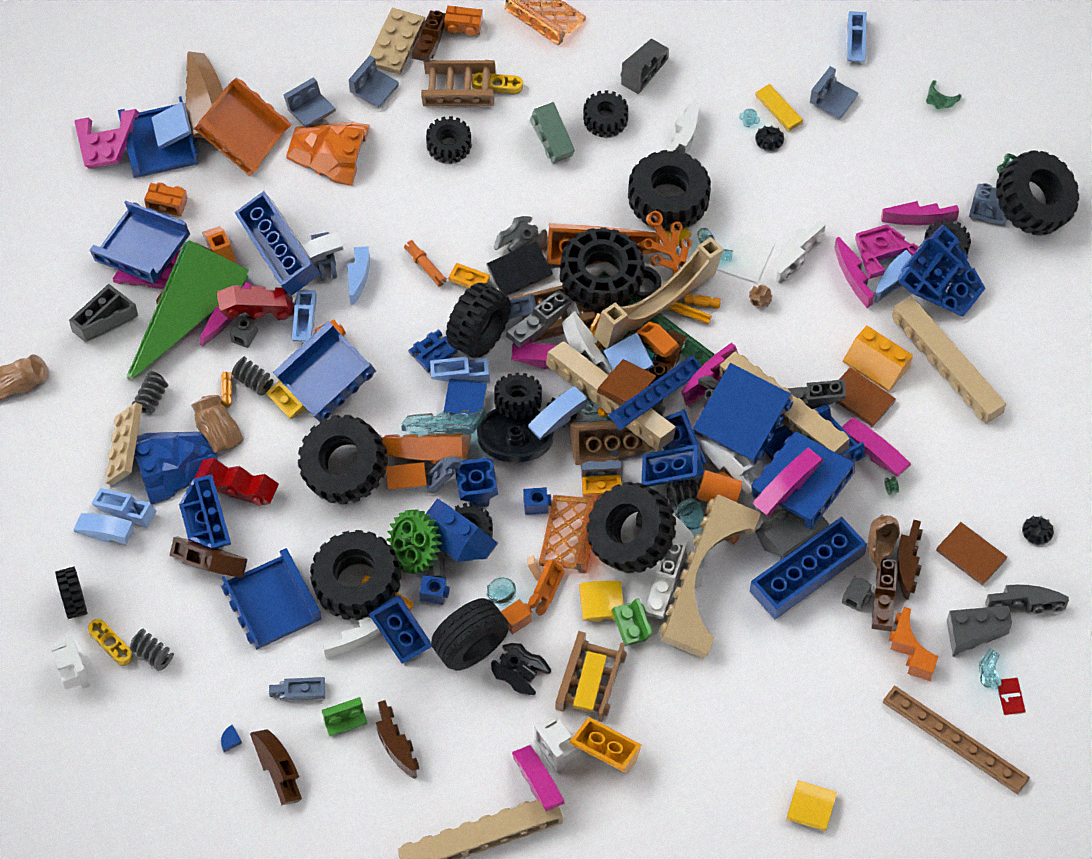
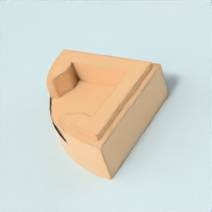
[527,555,542,581]

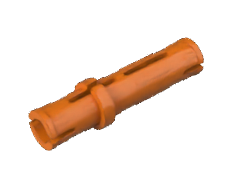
[404,240,447,287]

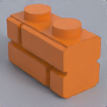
[444,5,483,36]
[144,182,188,216]

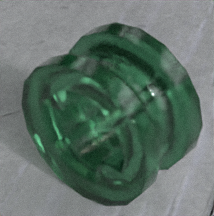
[884,476,899,495]

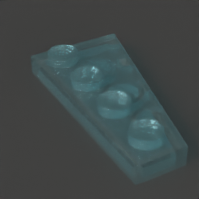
[401,408,486,435]

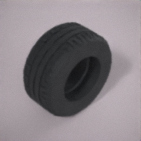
[431,598,509,671]

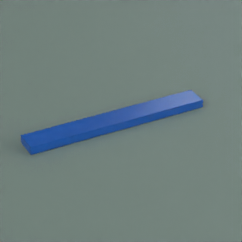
[608,355,701,430]

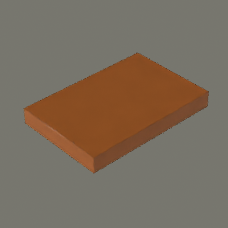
[597,359,656,405]
[837,367,896,427]
[936,522,1008,586]

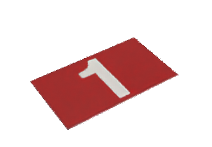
[996,677,1026,715]

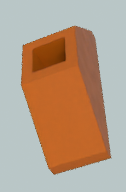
[202,226,237,264]
[635,322,679,357]

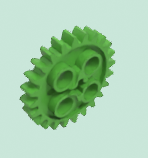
[386,509,442,574]

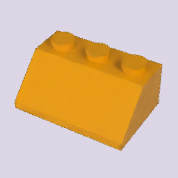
[843,325,913,392]
[569,717,642,773]

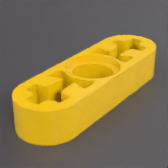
[471,73,523,94]
[88,619,133,666]

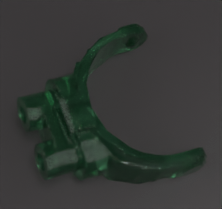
[926,80,962,109]

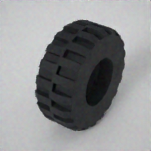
[628,150,711,231]
[996,150,1079,235]
[559,227,645,311]
[298,414,388,505]
[587,482,676,573]
[310,530,401,620]

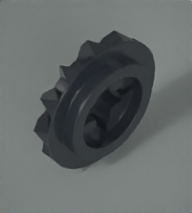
[755,125,784,151]
[1022,515,1054,545]

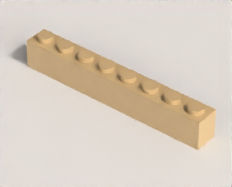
[892,296,1006,424]
[546,341,676,451]
[720,351,849,454]
[398,800,563,859]

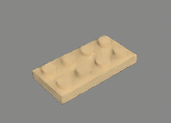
[370,7,425,75]
[105,402,142,486]

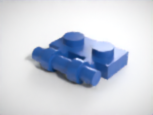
[408,329,458,372]

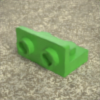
[612,598,652,646]
[322,697,367,737]

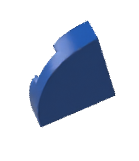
[221,724,242,752]

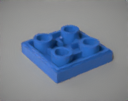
[443,379,487,420]

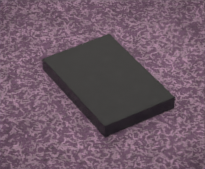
[486,242,553,295]

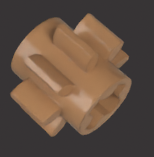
[749,285,772,308]

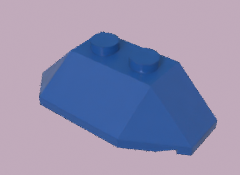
[179,474,231,549]
[426,498,498,562]

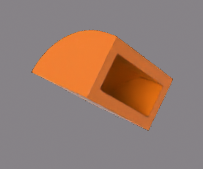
[385,462,427,490]
[696,470,743,502]

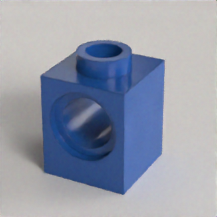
[523,487,552,515]
[419,575,450,605]

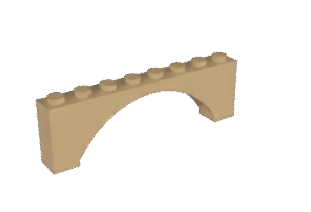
[594,237,724,349]
[659,495,761,659]

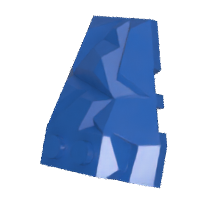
[898,225,986,316]
[134,432,218,504]

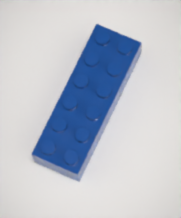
[234,191,321,296]
[749,516,867,620]

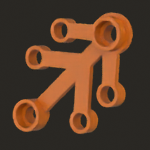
[641,211,692,275]

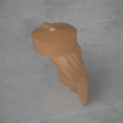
[0,354,49,401]
[191,395,243,453]
[867,514,900,569]

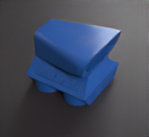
[455,458,498,508]

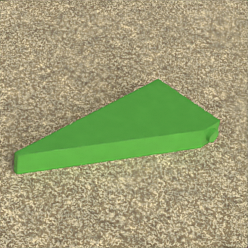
[126,240,249,379]

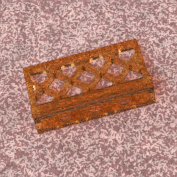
[505,0,586,45]
[539,495,599,573]

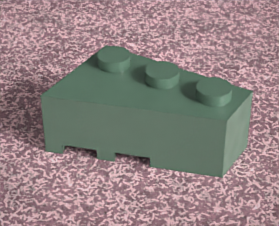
[529,102,575,163]

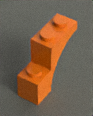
[888,607,938,681]

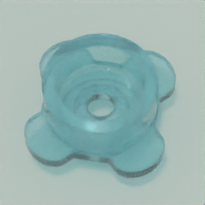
[739,109,760,127]

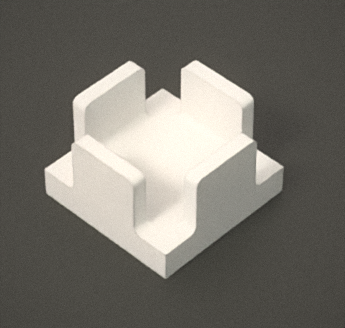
[51,635,90,689]
[534,717,577,773]

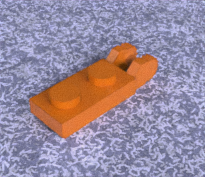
[527,559,565,616]

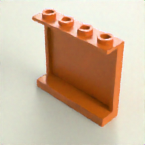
[194,77,291,176]

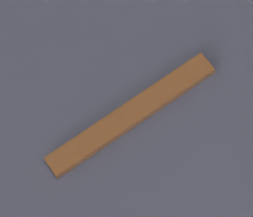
[882,685,1030,795]

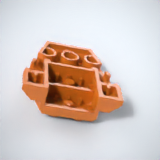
[286,122,370,186]

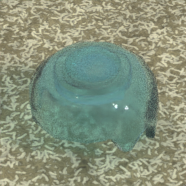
[675,498,706,530]
[486,577,517,606]

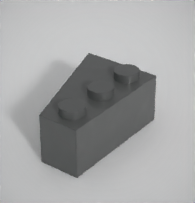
[620,38,669,94]
[69,284,138,342]
[947,606,1012,657]

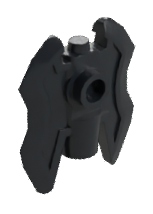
[491,643,551,695]

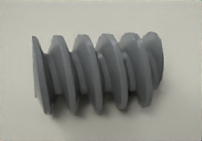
[232,356,273,396]
[132,371,168,413]
[667,479,707,505]
[130,628,174,671]

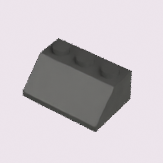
[755,510,829,557]

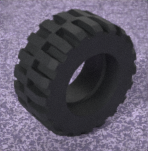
[446,282,511,358]

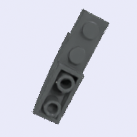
[506,290,572,348]
[787,379,846,409]
[985,584,1069,614]

